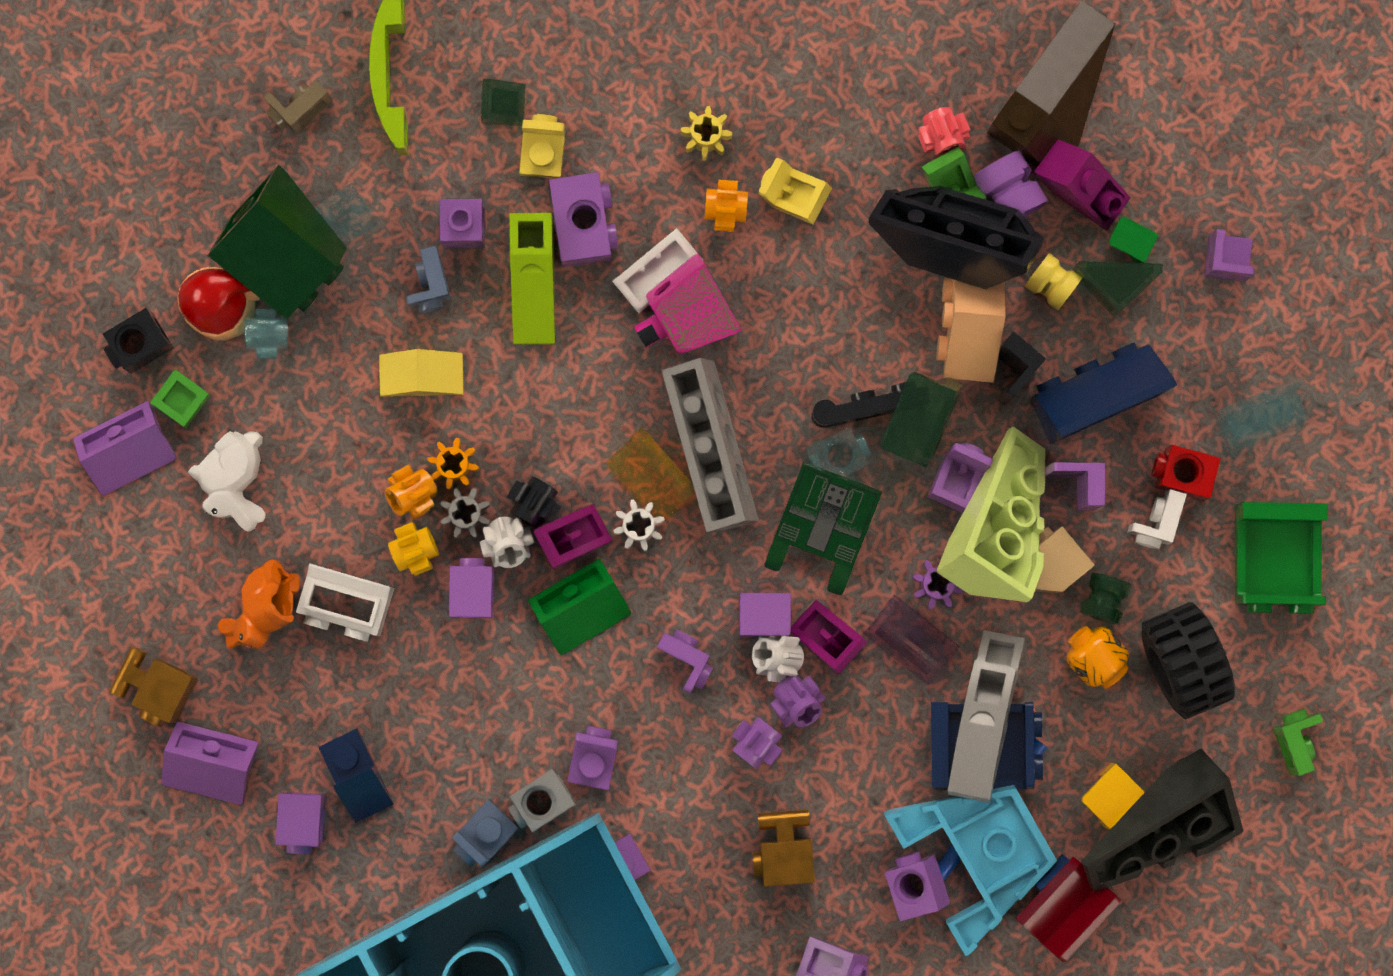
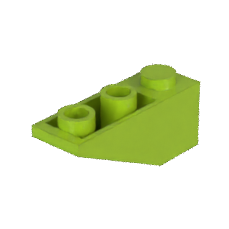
[509,213,555,345]

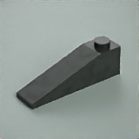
[1082,748,1244,892]

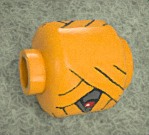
[1066,626,1129,689]

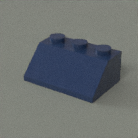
[1030,342,1177,444]

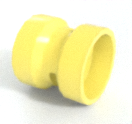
[1024,253,1083,311]

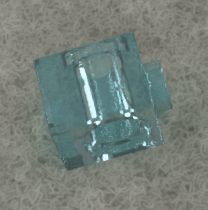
[803,427,871,477]

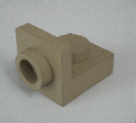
[263,80,333,134]

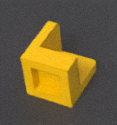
[1081,763,1145,830]

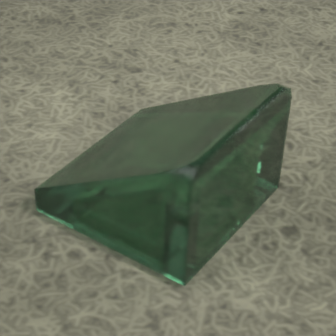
[481,78,526,126]

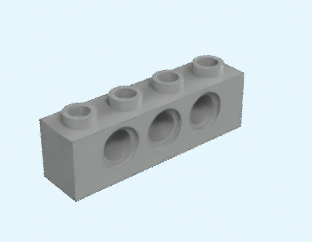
[662,358,759,533]

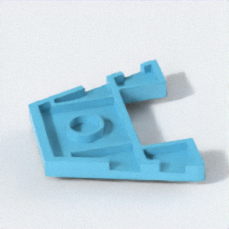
[884,785,1057,956]

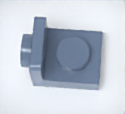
[406,246,451,314]
[452,799,519,867]

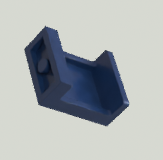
[931,702,1043,790]

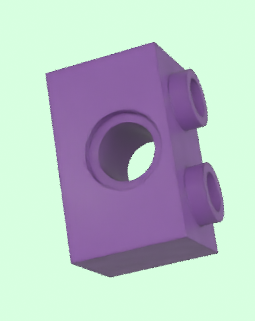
[549,172,618,267]

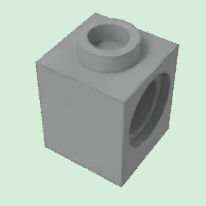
[508,768,577,832]

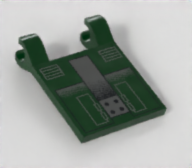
[764,462,882,595]

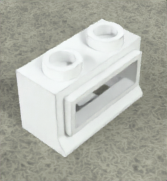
[296,563,394,642]

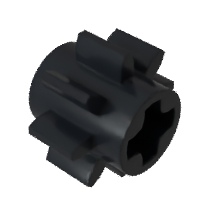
[506,476,561,528]

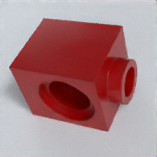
[1151,445,1221,501]

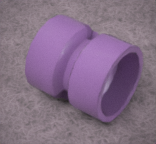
[973,150,1049,217]

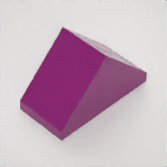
[534,504,613,571]
[790,600,867,674]

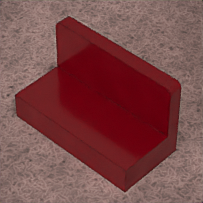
[1015,857,1121,962]

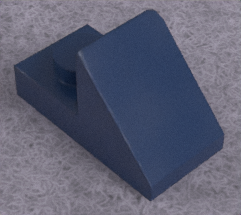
[318,728,394,823]

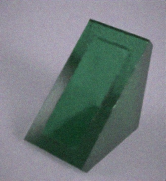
[1073,261,1163,317]

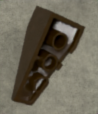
[987,0,1116,168]

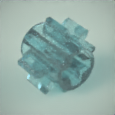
[244,309,288,359]

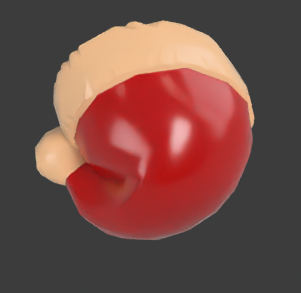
[177,267,260,341]

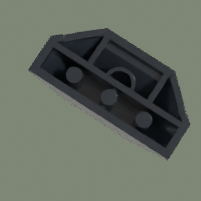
[869,186,1043,289]

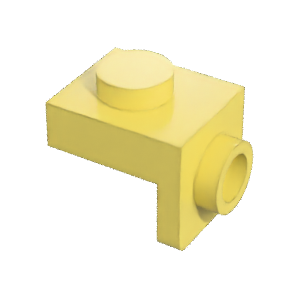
[758,158,832,224]

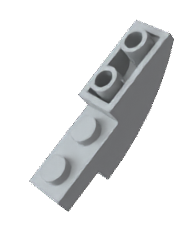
[948,630,1025,803]

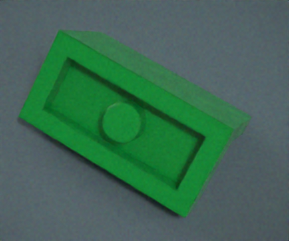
[528,558,631,655]

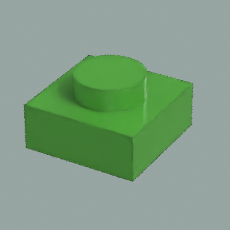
[150,369,211,429]

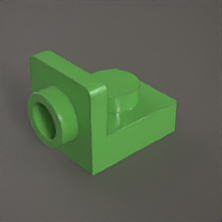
[1273,709,1323,776]

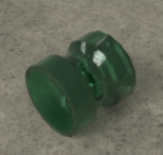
[1079,572,1132,625]

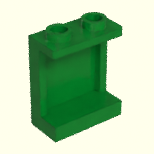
[1235,502,1327,614]

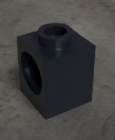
[103,308,174,374]

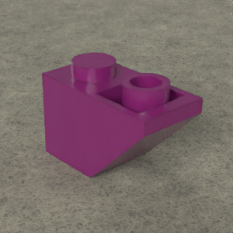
[1034,139,1131,231]

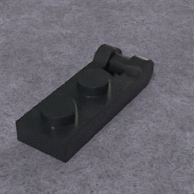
[811,381,931,428]

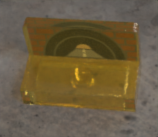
[607,427,696,524]

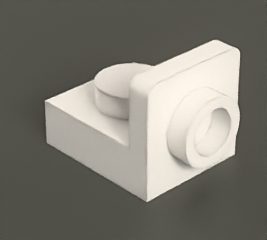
[1127,489,1187,550]

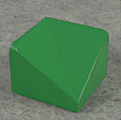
[1108,216,1158,268]

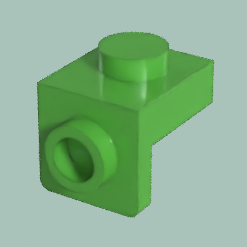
[922,146,987,200]

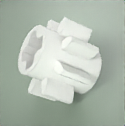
[613,499,665,552]
[480,517,534,568]
[752,635,804,682]

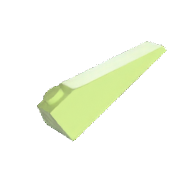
[936,426,1045,602]

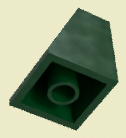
[207,165,347,320]

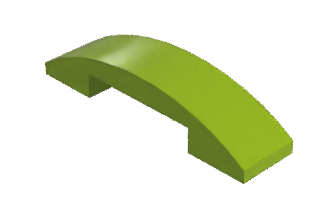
[369,0,408,156]

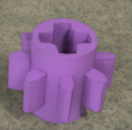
[912,560,964,610]
[770,676,826,727]
[731,717,783,769]

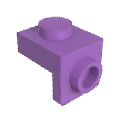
[928,443,993,513]
[657,629,713,693]

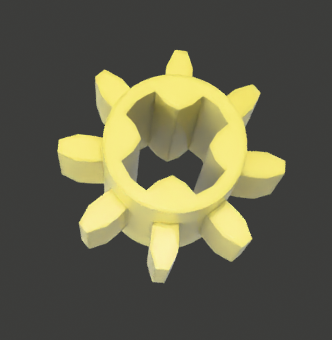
[681,106,732,161]

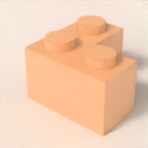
[936,277,1006,383]

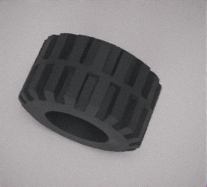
[1141,602,1235,720]

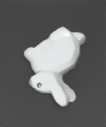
[188,431,266,532]

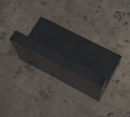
[998,331,1046,405]

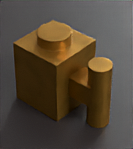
[108,646,198,727]
[752,809,815,887]

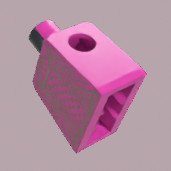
[634,253,742,354]

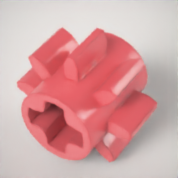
[918,107,971,158]

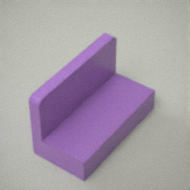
[73,401,176,495]
[1045,462,1105,511]
[161,721,258,805]

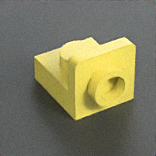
[519,114,566,179]

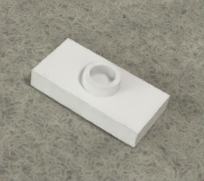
[612,228,703,313]

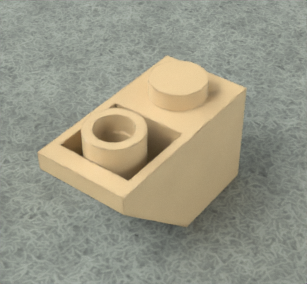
[1035,526,1095,593]

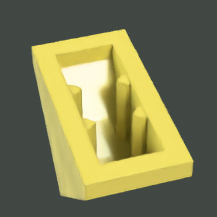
[379,349,464,397]

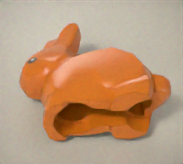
[218,559,300,649]

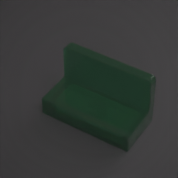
[881,372,964,468]

